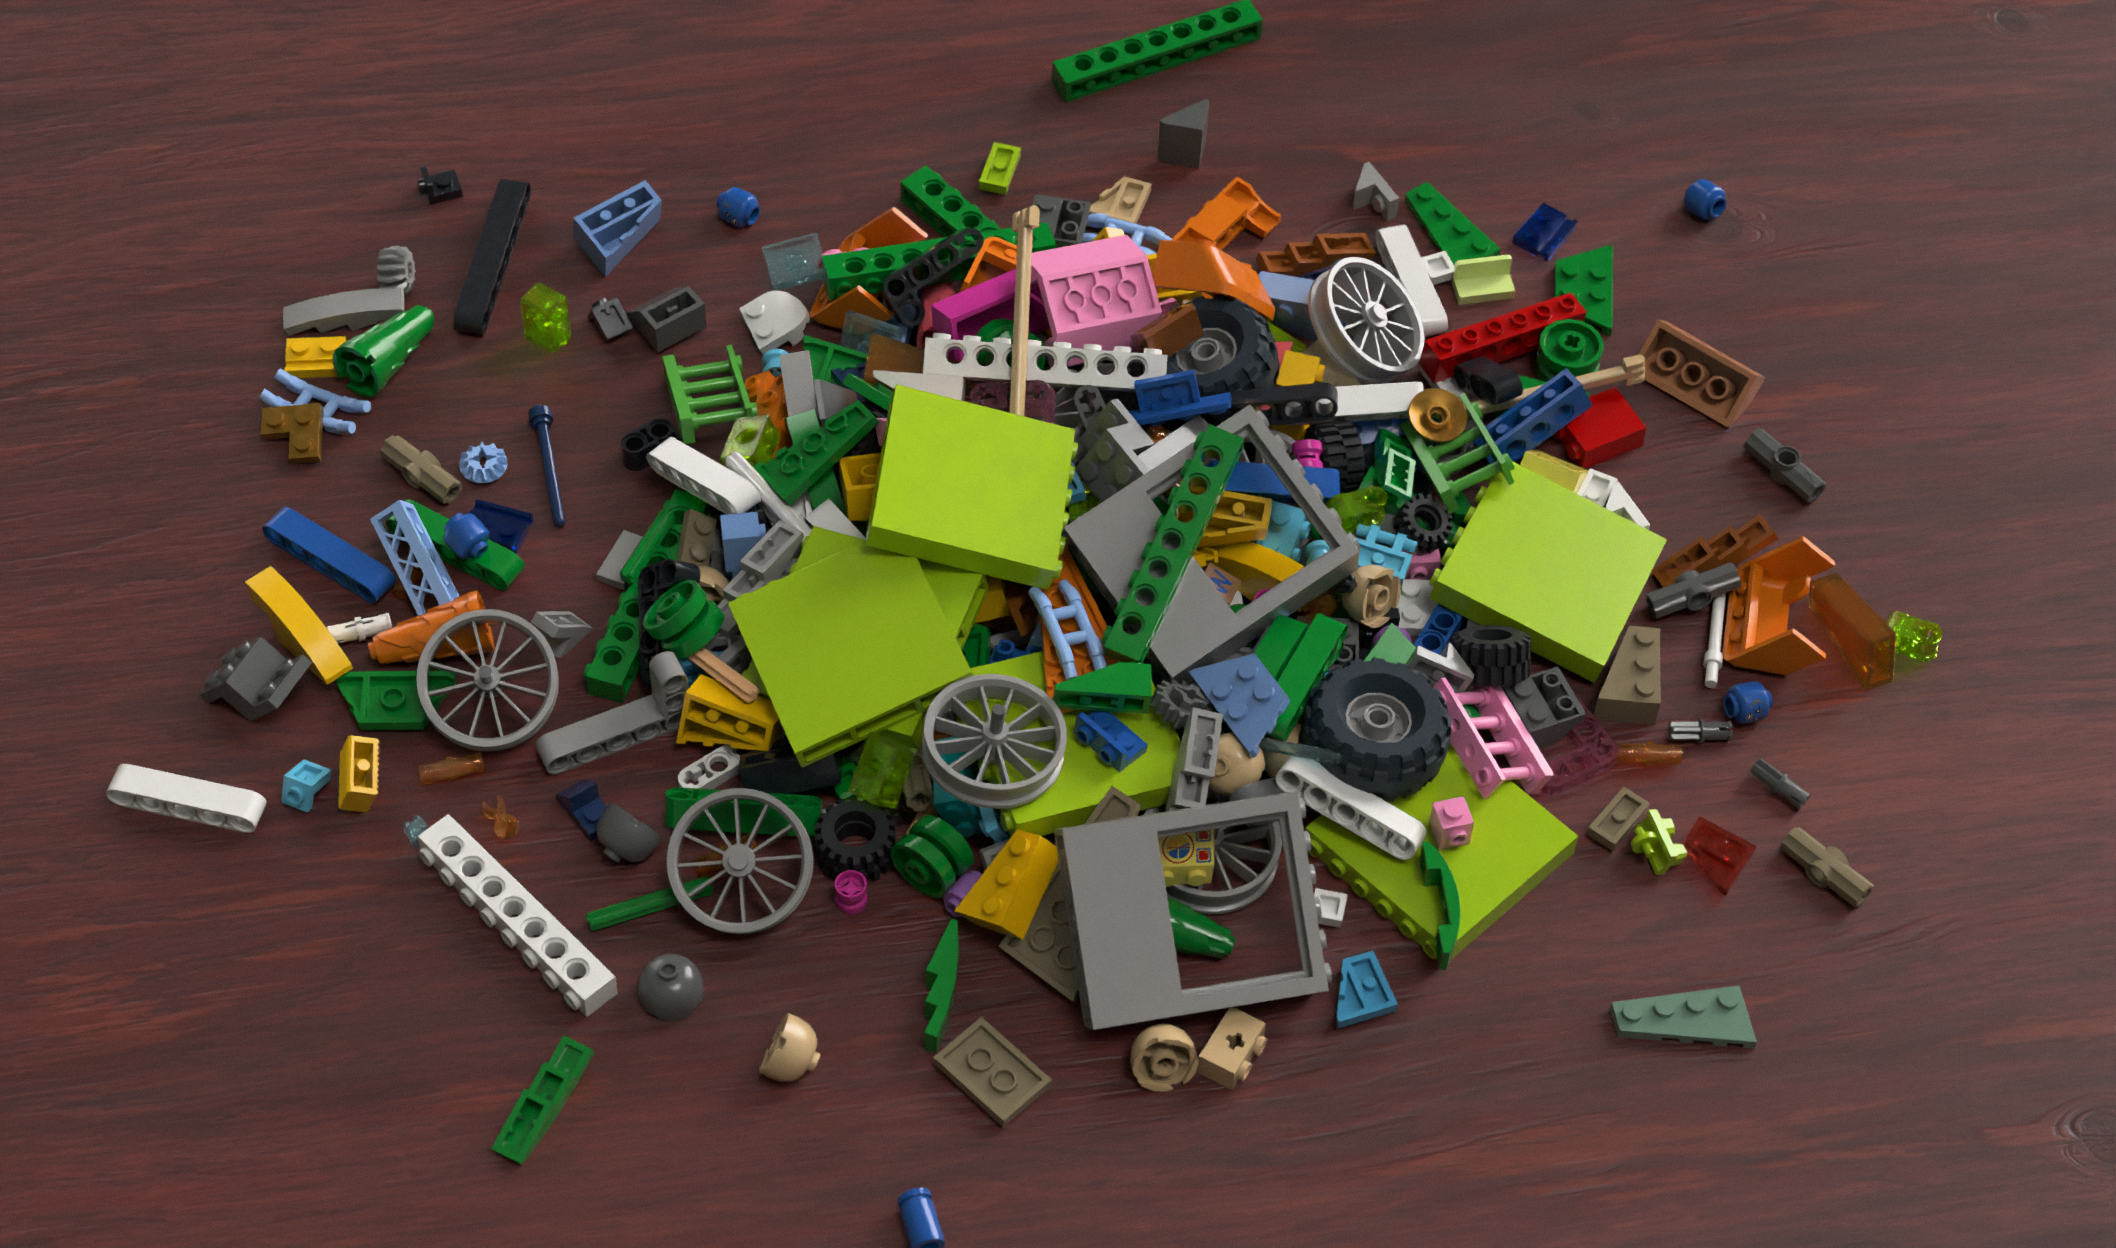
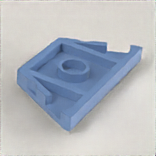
[1189,653,1290,758]

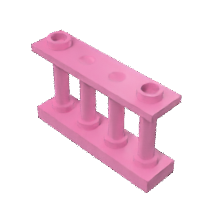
[1433,678,1554,799]

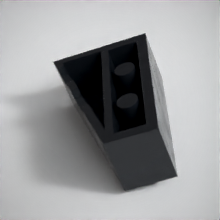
[738,742,843,795]

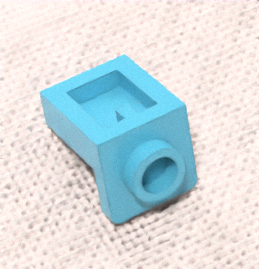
[281,759,331,812]

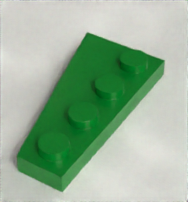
[753,400,879,506]

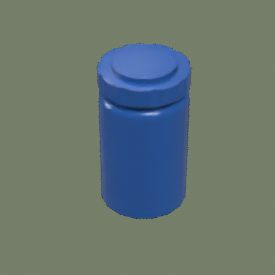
[897,1188,945,1248]

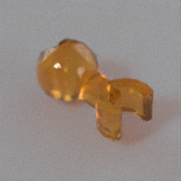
[482,795,519,839]

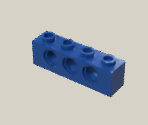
[1472,368,1593,465]

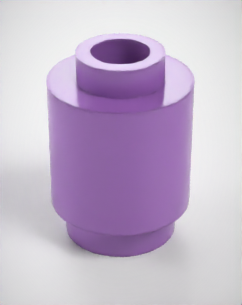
[943,870,982,918]

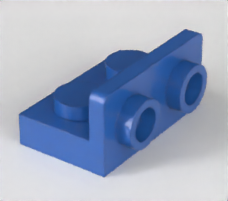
[1074,711,1148,772]

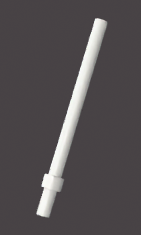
[1703,593,1726,688]

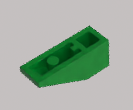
[1052,661,1152,714]

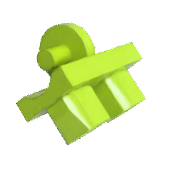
[1630,809,1687,875]

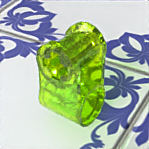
[1326,486,1388,534]
[1879,611,1943,662]

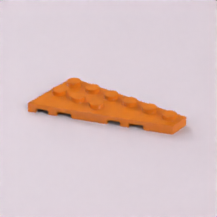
[1040,544,1120,713]

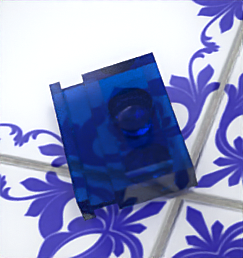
[1512,203,1578,262]
[469,499,534,554]

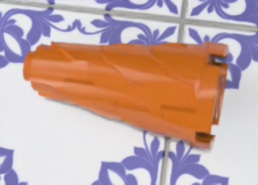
[368,590,495,664]

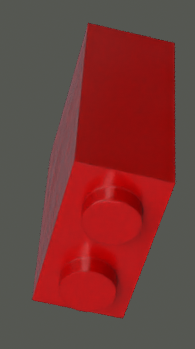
[1553,387,1647,469]

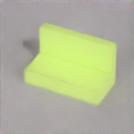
[1452,255,1515,305]

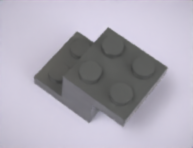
[1075,398,1155,503]
[199,636,312,721]

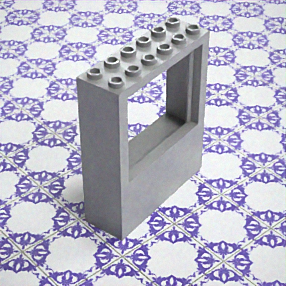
[1064,405,1361,684]
[1054,792,1332,1030]

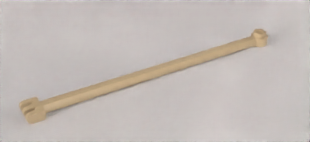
[1010,205,1040,416]
[1471,355,1645,414]

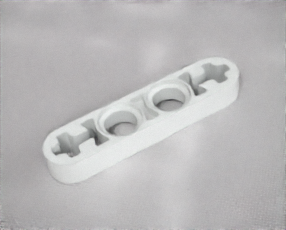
[678,728,785,789]

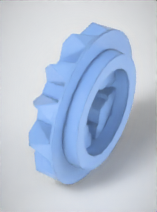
[459,441,507,483]

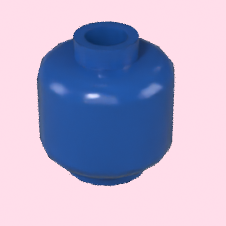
[1684,179,1727,221]
[444,513,490,559]

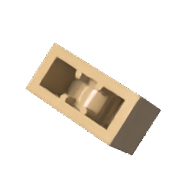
[1197,1007,1268,1090]

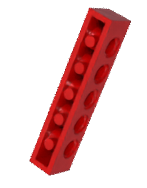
[1419,293,1587,384]

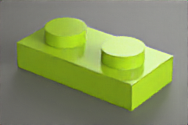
[979,142,1021,195]

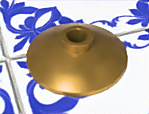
[1408,388,1468,443]

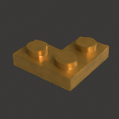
[261,403,324,464]

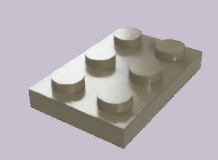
[933,1017,1052,1128]

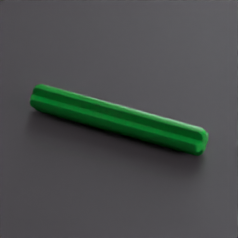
[586,876,713,931]

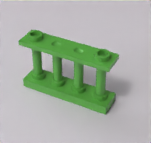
[662,345,758,444]
[1400,393,1515,514]

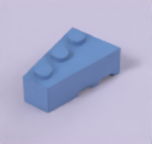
[573,180,662,277]
[1258,271,1346,342]
[720,512,766,582]

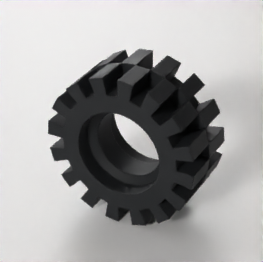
[1393,493,1453,553]

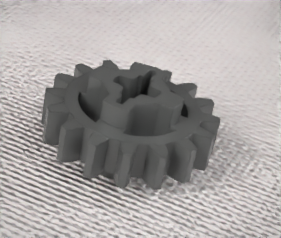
[1151,679,1219,730]

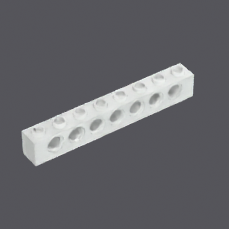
[923,333,1168,392]
[418,814,618,1017]

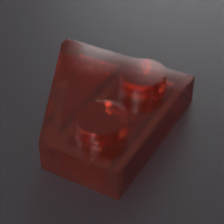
[1683,816,1757,897]

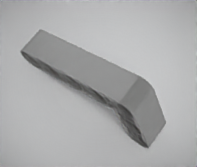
[535,651,689,774]

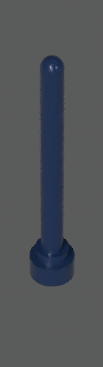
[528,405,565,527]

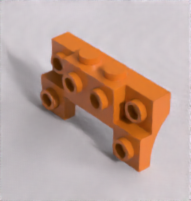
[1170,177,1281,251]
[723,371,793,469]

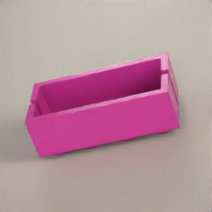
[931,269,1050,364]

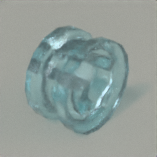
[402,815,428,847]

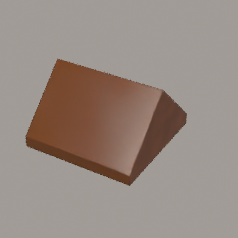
[1130,303,1204,357]

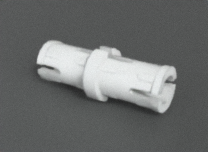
[327,613,392,644]

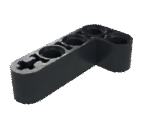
[879,228,984,326]
[621,418,717,515]
[638,559,701,685]

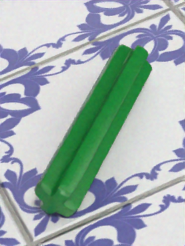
[620,509,675,584]

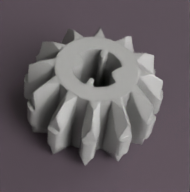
[376,246,416,293]

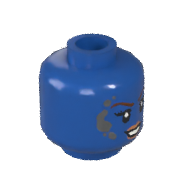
[716,187,761,229]
[1723,681,1773,724]

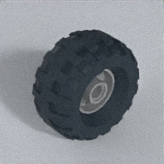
[1140,295,1279,416]
[1302,658,1452,802]

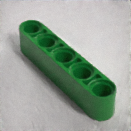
[385,499,525,591]
[1266,613,1348,742]
[665,787,822,836]

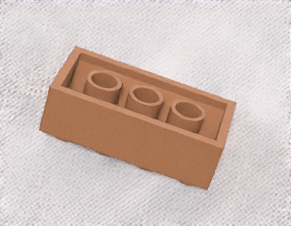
[1638,320,1766,428]

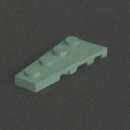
[1610,986,1757,1049]

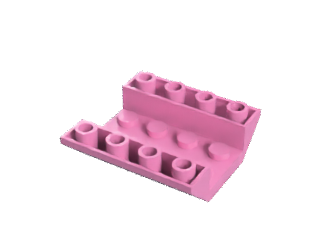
[1030,235,1162,369]

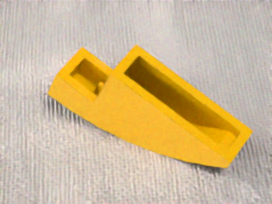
[1206,541,1308,612]
[245,566,353,685]

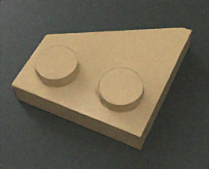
[1089,176,1151,224]

